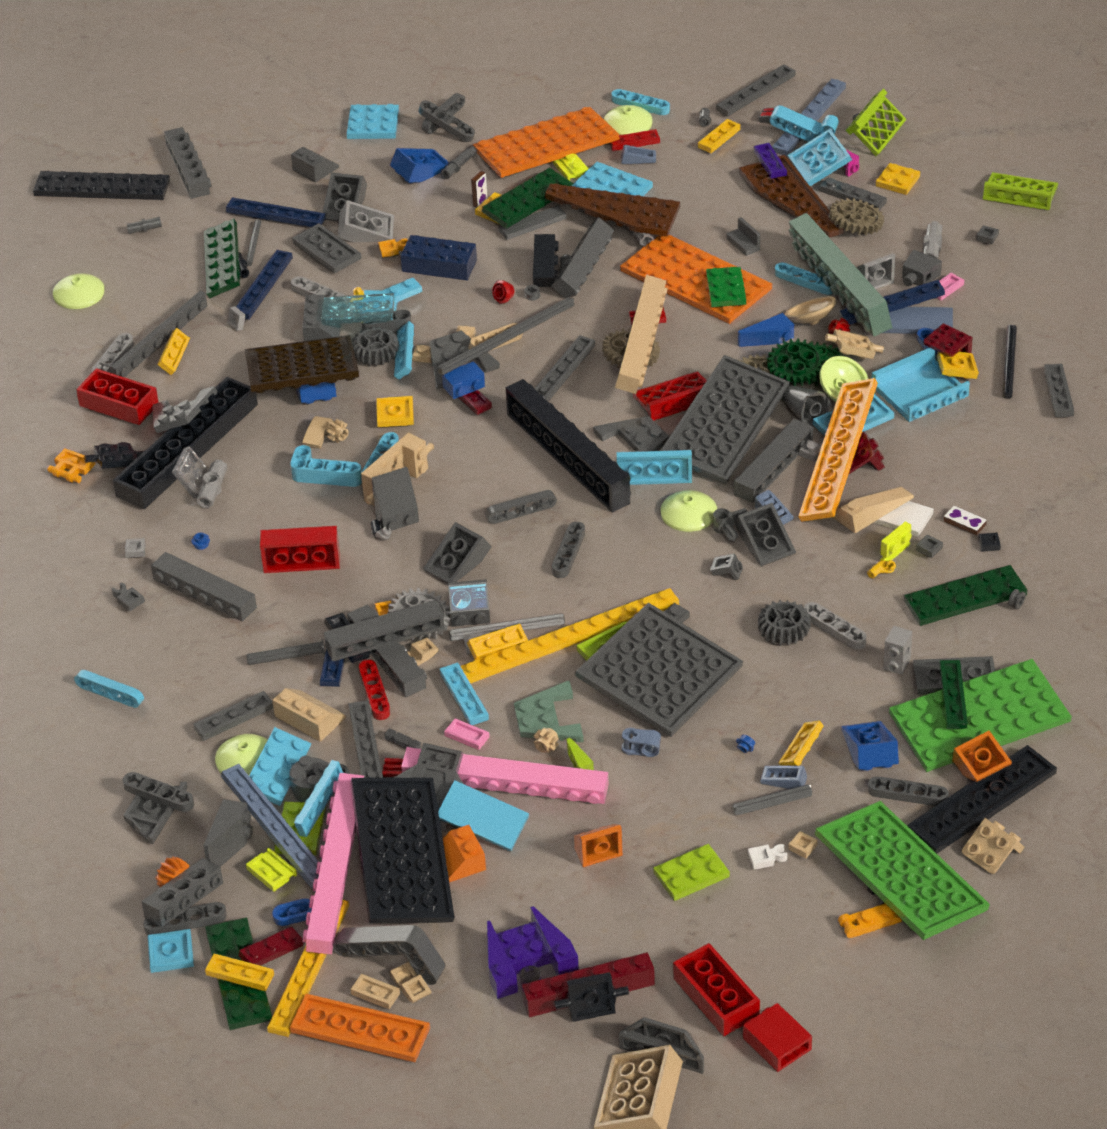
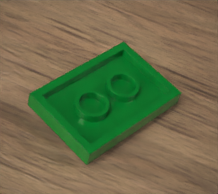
[706,267,746,307]

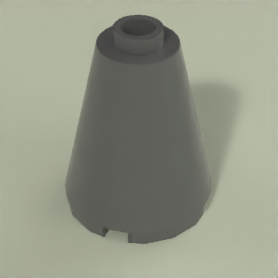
[782,385,830,426]

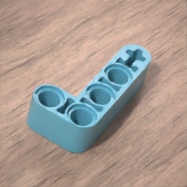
[770,105,839,142]
[290,445,362,487]

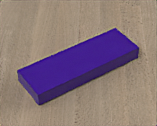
[754,143,787,179]

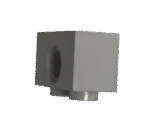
[883,626,912,675]

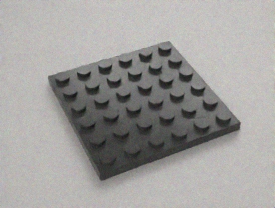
[575,602,743,737]

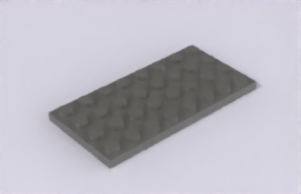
[661,355,790,484]

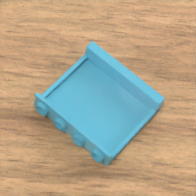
[872,348,970,422]

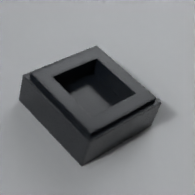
[978,532,1001,552]

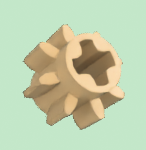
[326,419,349,443]
[533,728,559,753]

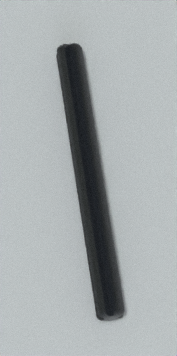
[1002,325,1017,399]

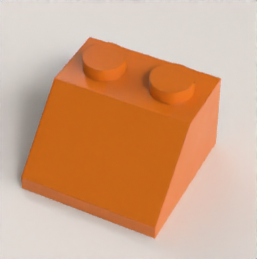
[952,731,1012,782]
[574,824,623,867]
[443,825,486,883]

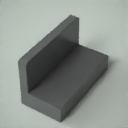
[727,217,760,256]

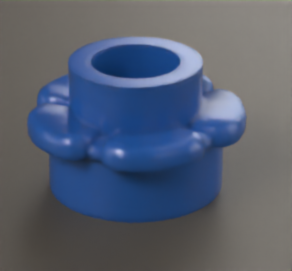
[191,532,210,550]
[736,734,756,753]

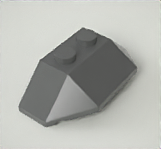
[619,1017,704,1074]

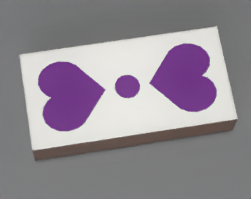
[471,171,487,208]
[944,506,987,535]

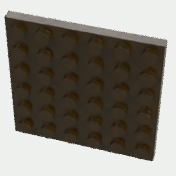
[245,335,359,393]

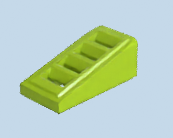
[566,738,594,770]

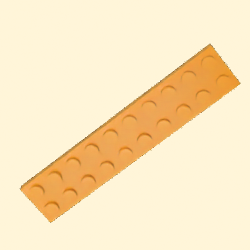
[798,378,878,522]

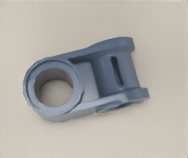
[621,728,661,757]

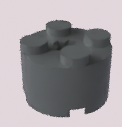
[290,755,329,802]

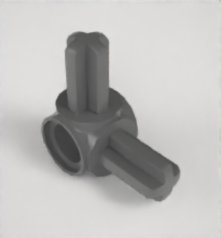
[713,508,748,542]

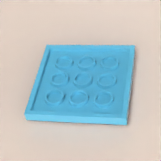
[572,162,653,196]

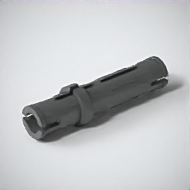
[441,145,477,179]

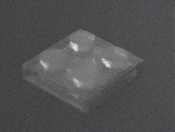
[172,446,209,498]

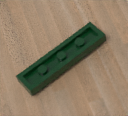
[939,660,968,729]

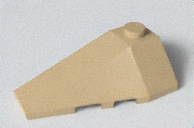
[832,487,914,533]

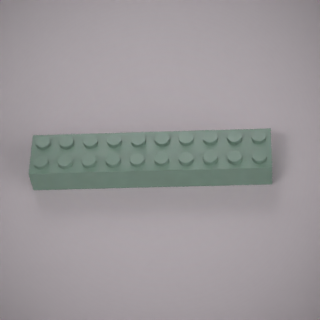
[788,213,893,337]

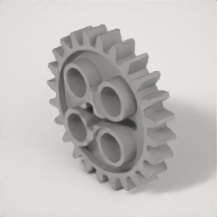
[388,588,451,641]

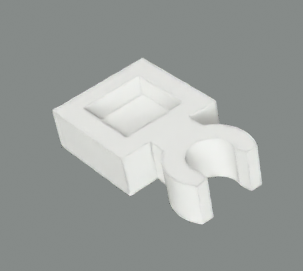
[748,844,787,870]

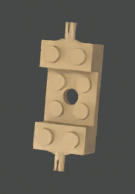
[361,433,434,506]

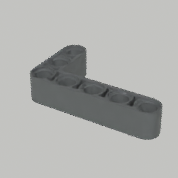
[333,925,446,985]

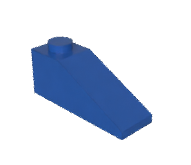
[738,313,794,347]

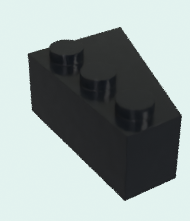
[533,234,559,287]

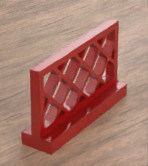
[633,371,707,421]

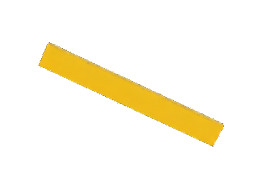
[267,900,349,1037]

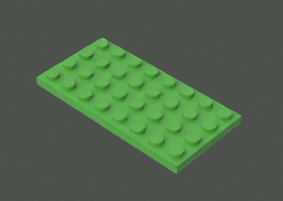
[889,659,1072,772]
[815,801,990,940]

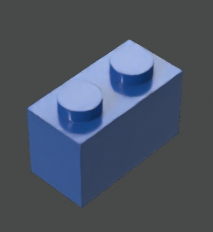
[442,361,485,399]

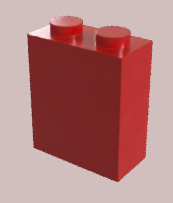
[743,1003,812,1072]

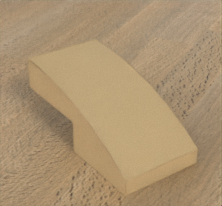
[302,416,333,449]
[407,638,438,665]
[390,962,432,1003]

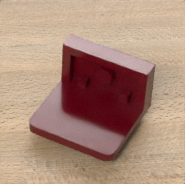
[924,323,973,357]
[848,431,885,475]

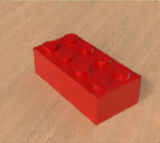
[76,368,159,425]
[260,526,340,573]
[673,943,760,1037]

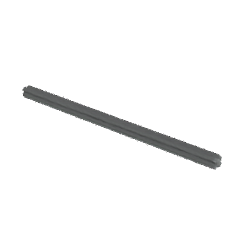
[437,297,574,375]

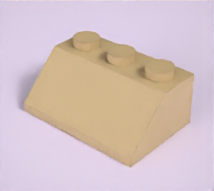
[272,688,346,742]

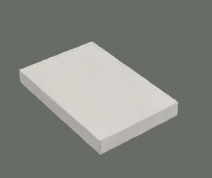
[873,501,934,537]

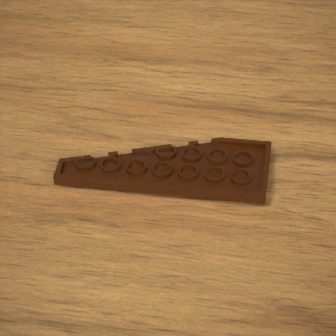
[739,155,844,238]
[545,184,680,236]

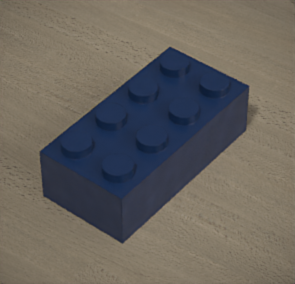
[400,235,477,281]

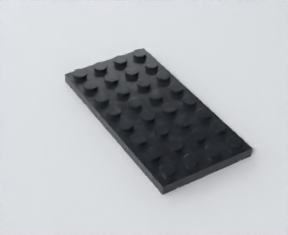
[350,778,455,923]

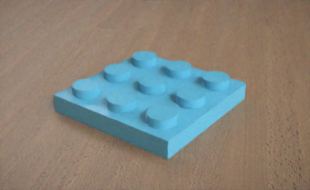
[347,104,399,139]
[788,129,852,186]

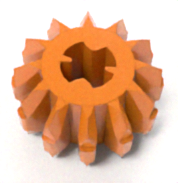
[155,856,189,888]

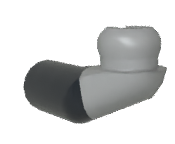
[370,520,392,540]

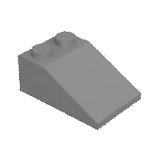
[338,200,394,242]

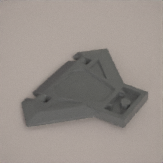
[394,743,464,832]

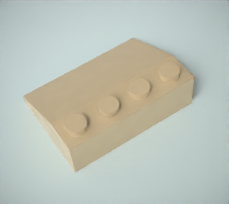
[594,1045,683,1129]

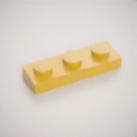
[698,119,740,153]
[157,328,190,375]
[467,624,528,660]
[778,720,824,766]
[205,954,274,991]

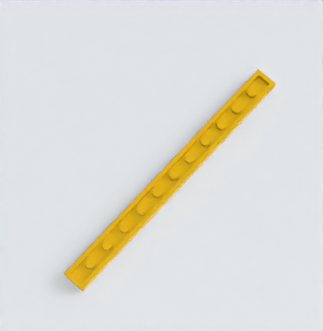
[460,588,679,684]

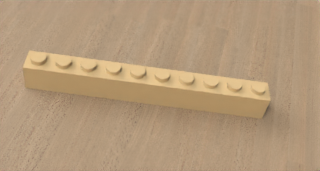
[615,275,668,394]

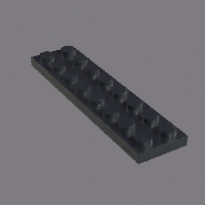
[33,171,170,200]
[907,745,1057,854]

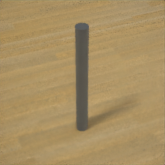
[246,219,262,266]

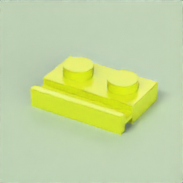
[553,153,589,181]
[880,521,912,561]
[246,848,297,892]

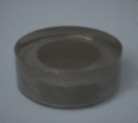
[519,966,541,984]

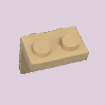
[962,818,1025,874]

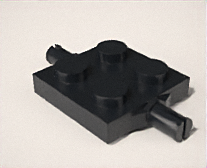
[84,442,144,469]
[554,972,629,1022]

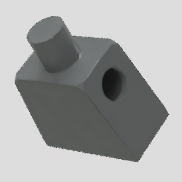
[902,250,942,286]

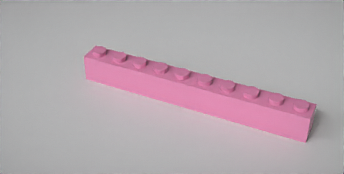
[401,747,609,804]
[303,773,364,955]

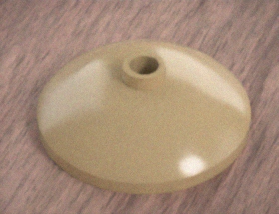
[785,296,837,325]

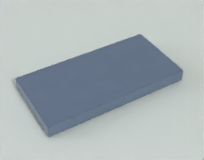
[883,307,953,334]

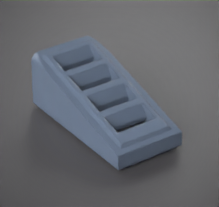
[621,145,656,164]
[755,490,794,525]
[760,766,807,789]

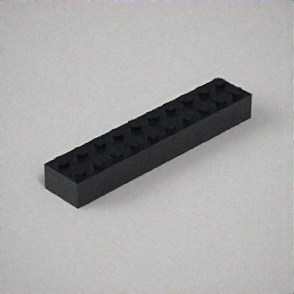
[113,377,258,509]
[505,379,631,513]

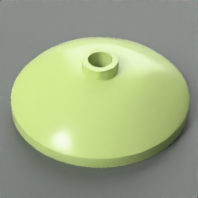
[604,105,652,135]
[53,273,105,309]
[820,356,869,402]
[661,490,717,532]
[215,734,268,775]

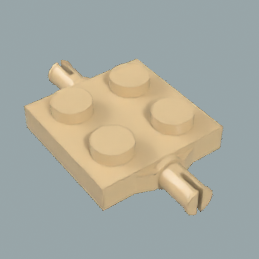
[825,329,884,359]

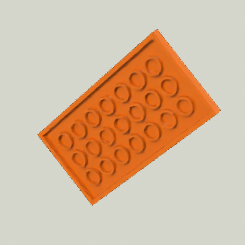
[473,107,619,178]
[620,235,772,324]

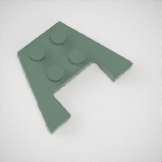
[514,681,584,742]

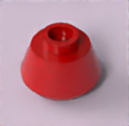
[492,280,515,304]

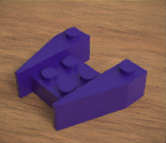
[487,906,579,999]

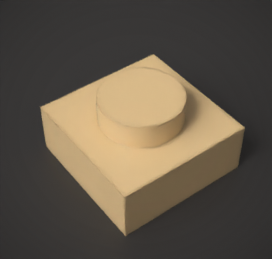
[788,831,818,858]

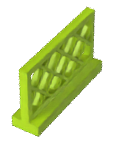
[845,88,906,156]
[983,172,1058,210]

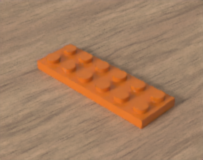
[290,994,430,1062]

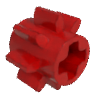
[828,318,850,335]

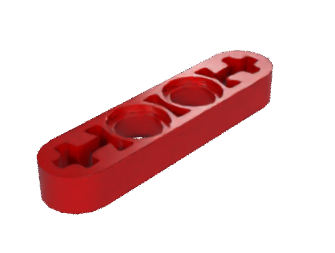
[359,660,390,720]

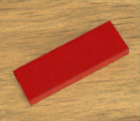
[609,129,660,151]

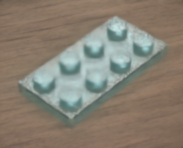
[322,293,395,325]

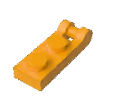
[838,904,902,938]

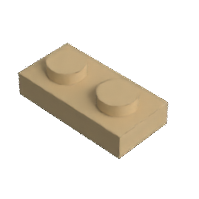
[351,974,400,1009]

